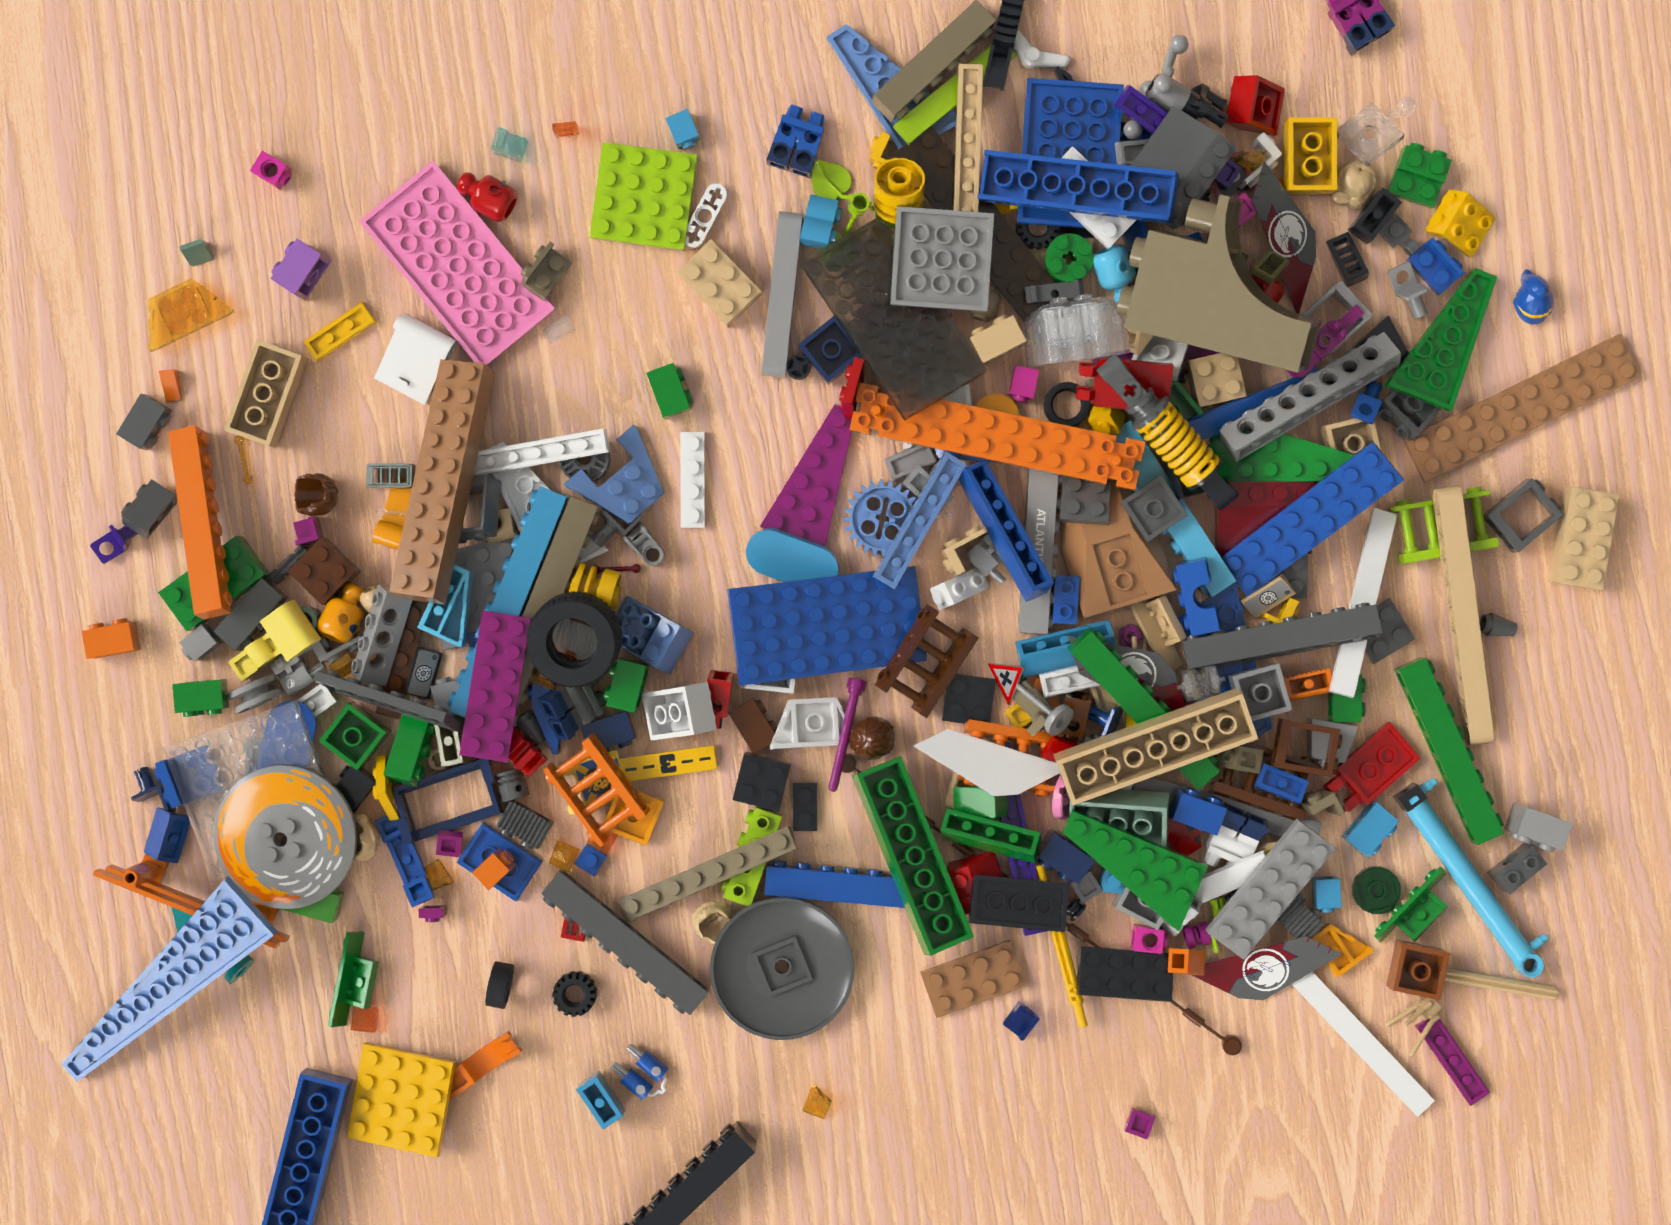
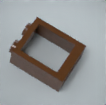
[1270,718,1342,777]

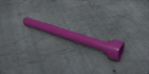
[828,678,867,792]

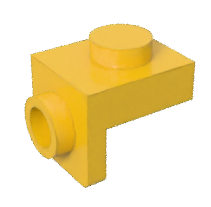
[869,132,891,169]
[1262,598,1299,624]

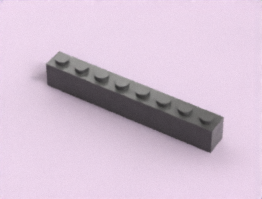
[1183,603,1383,673]
[541,869,709,1015]

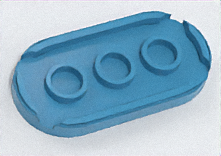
[746,528,840,582]

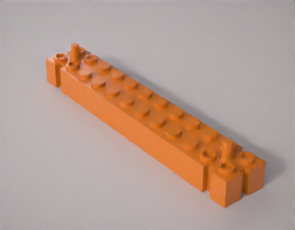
[850,383,1146,491]

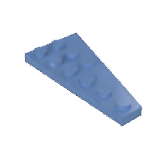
[826,24,957,150]

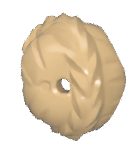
[1332,160,1377,211]
[354,812,380,862]
[692,901,735,945]

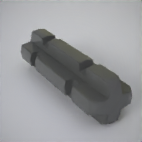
[268,545,308,584]

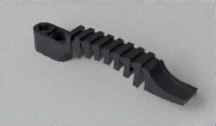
[982,0,1024,91]

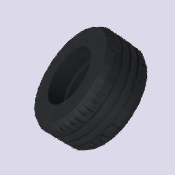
[526,591,623,688]

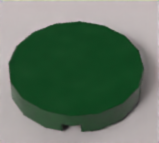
[1352,866,1401,914]

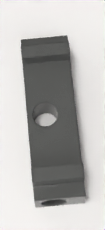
[1024,280,1084,304]

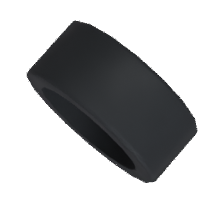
[1043,382,1090,427]
[485,961,514,1009]

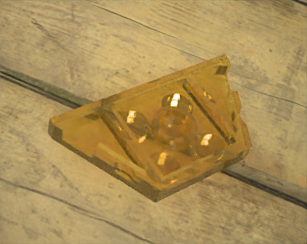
[148,278,235,352]

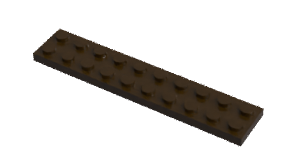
[892,126,1073,344]

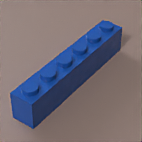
[958,459,1054,602]
[764,860,905,908]

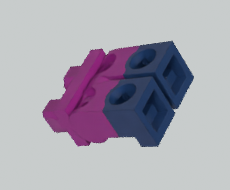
[1326,0,1395,55]

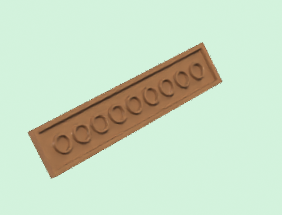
[1403,334,1641,482]

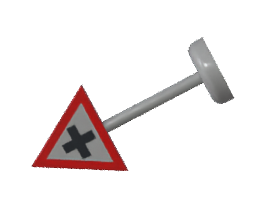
[988,663,1074,736]

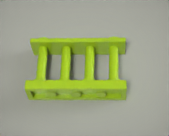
[1389,486,1500,564]

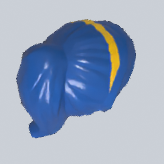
[1513,269,1554,325]

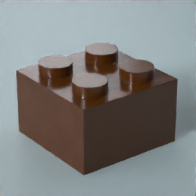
[287,537,361,605]

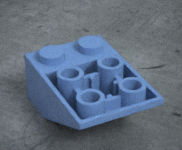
[616,596,694,674]

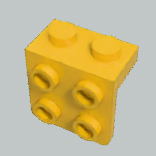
[1424,189,1495,257]

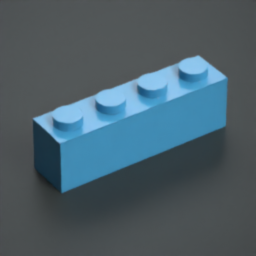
[1015,620,1116,678]

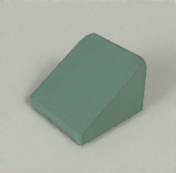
[179,239,213,266]

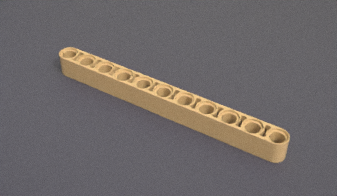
[1433,485,1494,746]

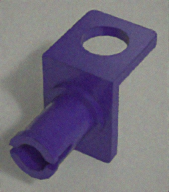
[90,525,137,564]

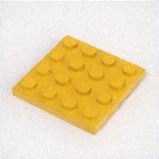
[347,1042,456,1158]

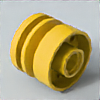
[874,158,925,224]
[569,562,621,611]

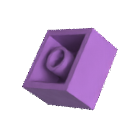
[270,238,331,301]

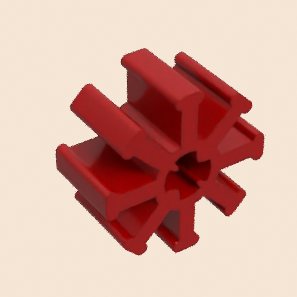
[509,727,548,777]

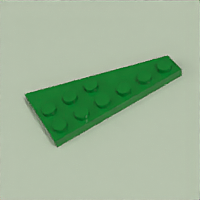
[1210,430,1354,482]
[1063,809,1208,932]

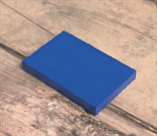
[456,822,543,902]

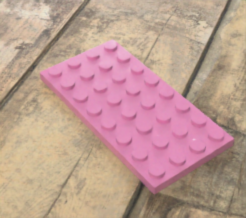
[359,161,556,366]

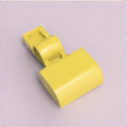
[228,600,321,682]

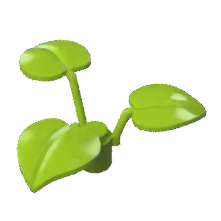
[811,159,895,273]

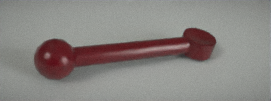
[594,564,641,574]

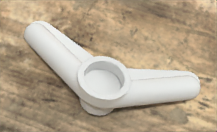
[1014,30,1070,69]

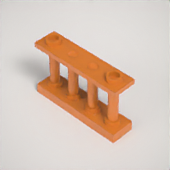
[957,719,1063,798]
[543,732,650,847]

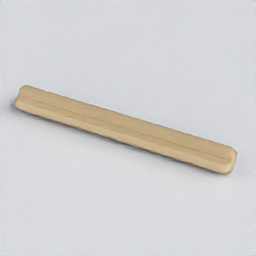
[1444,968,1559,1000]

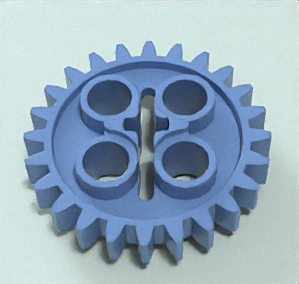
[844,479,916,557]

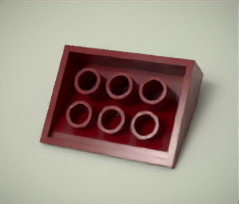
[1215,481,1316,555]

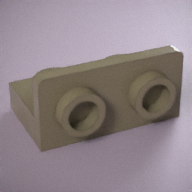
[520,241,572,301]

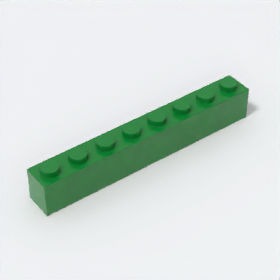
[1067,627,1220,790]
[1394,657,1504,845]

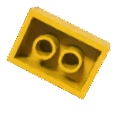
[1283,117,1337,195]

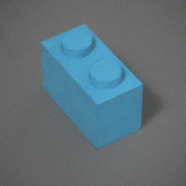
[1341,801,1399,858]
[576,1071,625,1129]

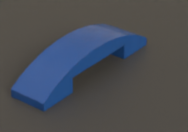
[375,815,434,908]

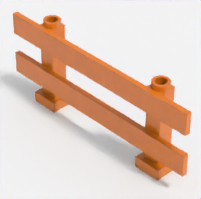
[93,854,290,949]

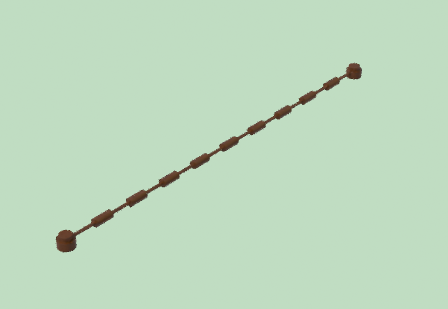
[842,753,1242,1055]

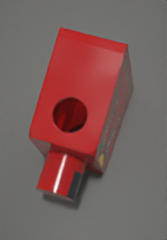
[707,670,734,729]

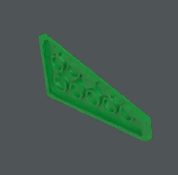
[1384,268,1497,412]

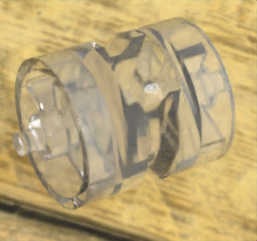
[1176,665,1226,702]

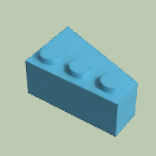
[417,563,474,648]

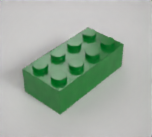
[158,536,269,631]

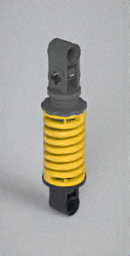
[1096,354,1239,511]

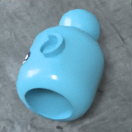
[1093,244,1137,304]

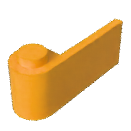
[373,474,412,550]

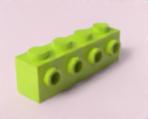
[721,806,783,906]

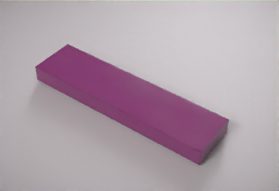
[1415,1018,1490,1106]

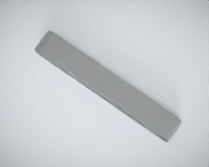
[761,211,803,378]

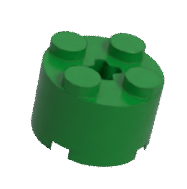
[1043,233,1094,283]

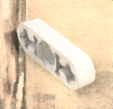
[685,183,727,249]

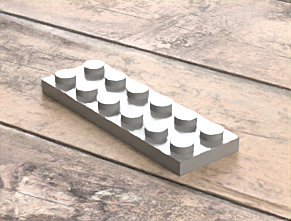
[1205,819,1336,959]

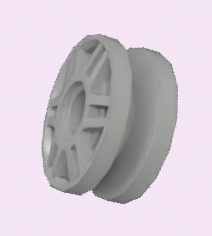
[227,674,284,714]

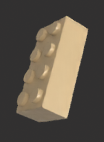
[224,339,308,448]
[1547,487,1620,590]

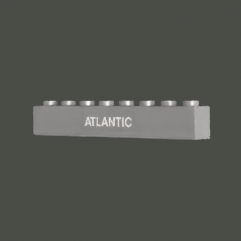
[1017,469,1063,634]

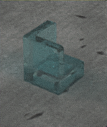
[491,127,528,162]

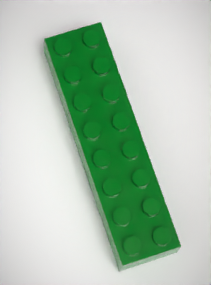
[852,756,974,956]

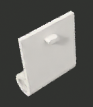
[374,313,457,405]

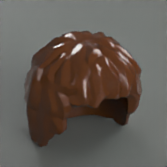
[294,473,338,516]
[849,716,895,760]

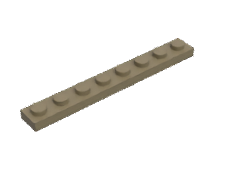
[618,826,799,922]

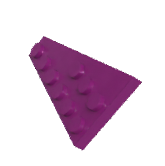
[760,404,852,546]

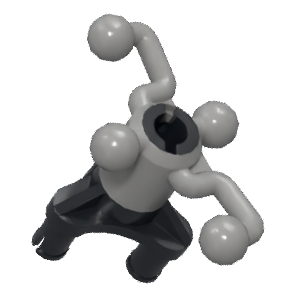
[1123,35,1229,139]

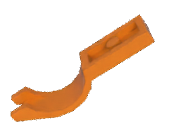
[450,1031,523,1100]

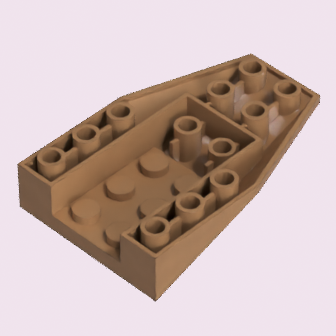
[1061,480,1177,618]

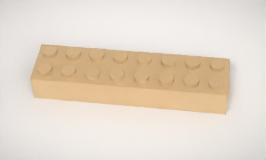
[1053,688,1258,806]

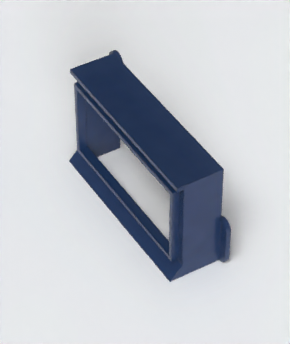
[392,759,504,844]

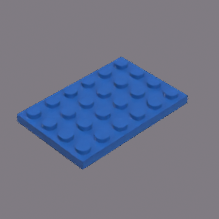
[1017,78,1124,228]

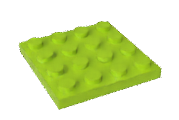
[590,142,698,251]

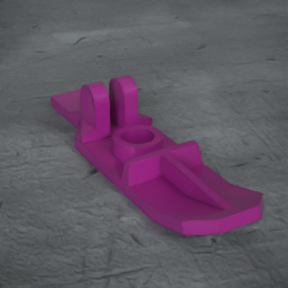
[1287,304,1364,378]

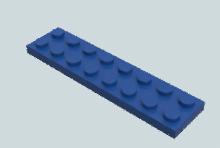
[1221,441,1404,596]

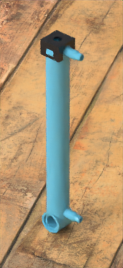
[1393,778,1549,978]

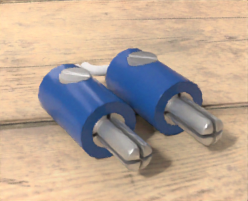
[611,1044,669,1100]

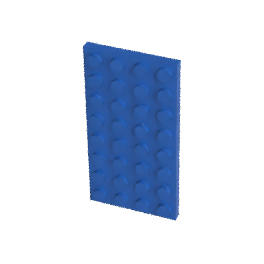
[727,566,927,686]

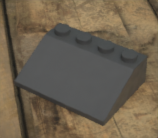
[1130,106,1237,229]

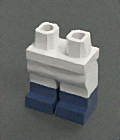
[1204,802,1269,867]

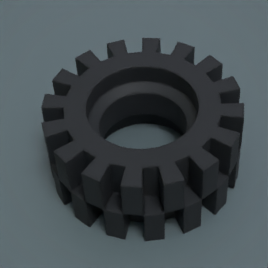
[1016,222,1060,250]
[552,971,597,1017]

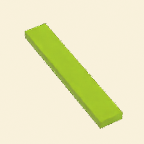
[893,46,1017,145]

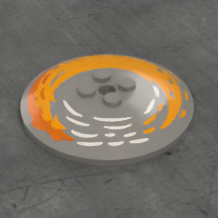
[214,765,357,909]

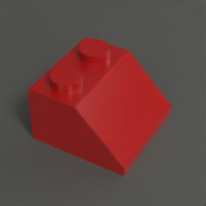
[1225,75,1285,136]
[947,852,1003,915]

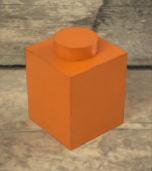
[1168,948,1205,976]

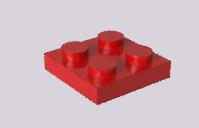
[839,357,865,419]

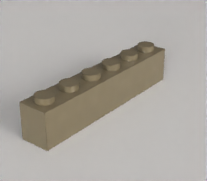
[871,0,996,123]

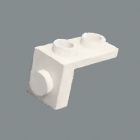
[1238,132,1282,190]
[930,568,989,610]

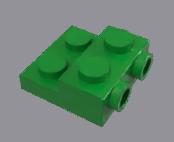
[1388,143,1452,209]

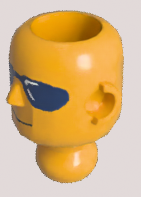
[317,583,364,644]

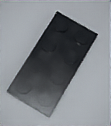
[968,874,1069,932]
[1076,946,1173,1002]

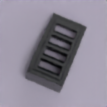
[1326,232,1369,287]

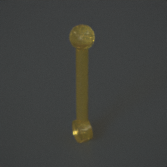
[234,435,252,484]

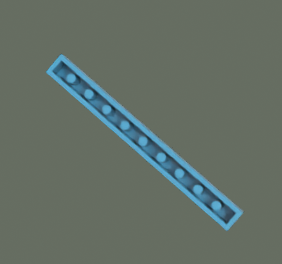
[447,486,568,718]

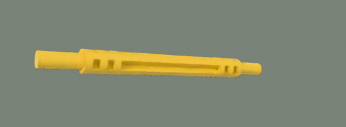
[1035,864,1088,1028]

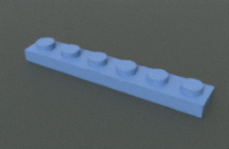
[872,452,967,589]

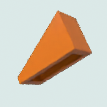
[159,369,182,402]

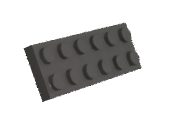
[313,670,462,732]

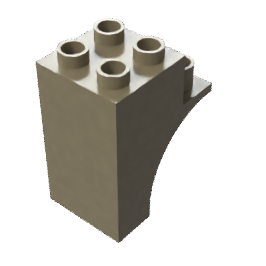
[1117,195,1322,373]

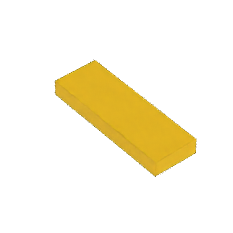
[303,302,377,362]

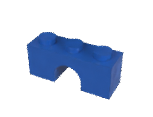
[1173,557,1222,636]

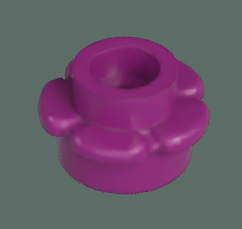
[1119,624,1142,648]

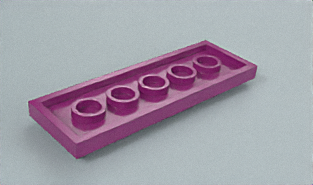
[459,610,531,763]

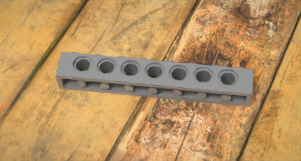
[1220,332,1401,462]

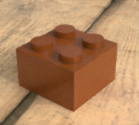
[1386,939,1450,1000]

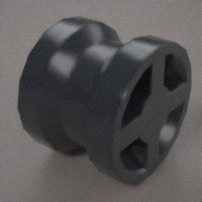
[786,354,811,380]

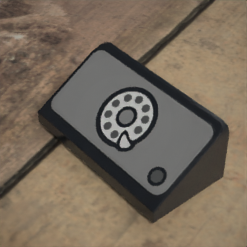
[404,647,443,699]

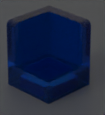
[1003,1001,1040,1042]

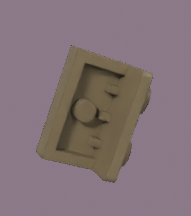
[1299,789,1345,816]

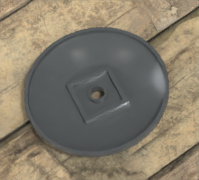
[710,897,854,1040]

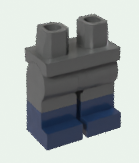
[537,681,607,741]

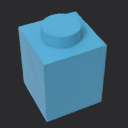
[665,109,700,150]
[1311,876,1342,913]

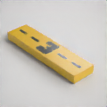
[619,745,717,781]

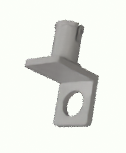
[1387,262,1429,318]

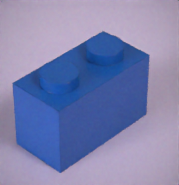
[1169,787,1228,836]

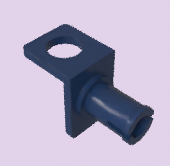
[130,767,177,813]

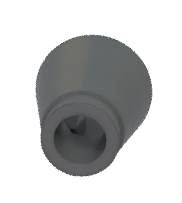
[1479,613,1518,637]
[516,709,546,746]

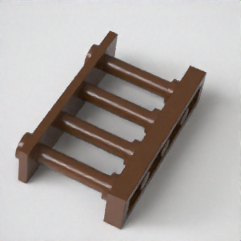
[875,604,979,718]
[1208,742,1321,822]

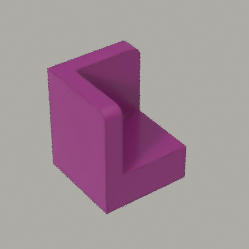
[293,516,324,546]

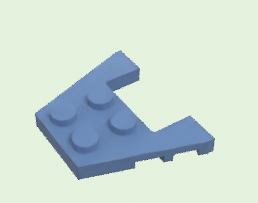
[564,425,664,525]

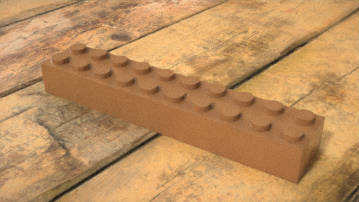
[389,359,495,605]

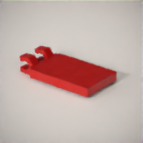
[1076,357,1174,409]
[1323,722,1421,812]

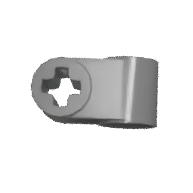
[622,522,666,567]

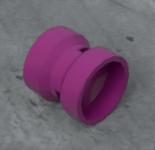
[1182,921,1212,949]

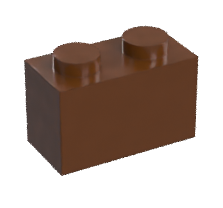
[728,697,777,754]

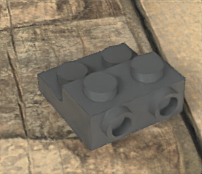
[1378,390,1441,441]

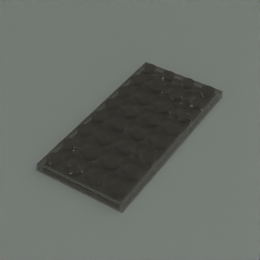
[800,216,987,421]

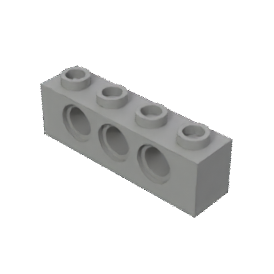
[351,584,412,686]

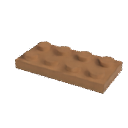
[920,940,1026,1018]

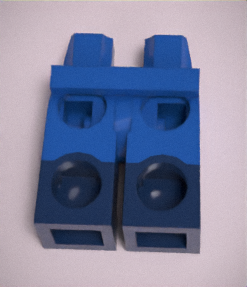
[766,104,824,179]

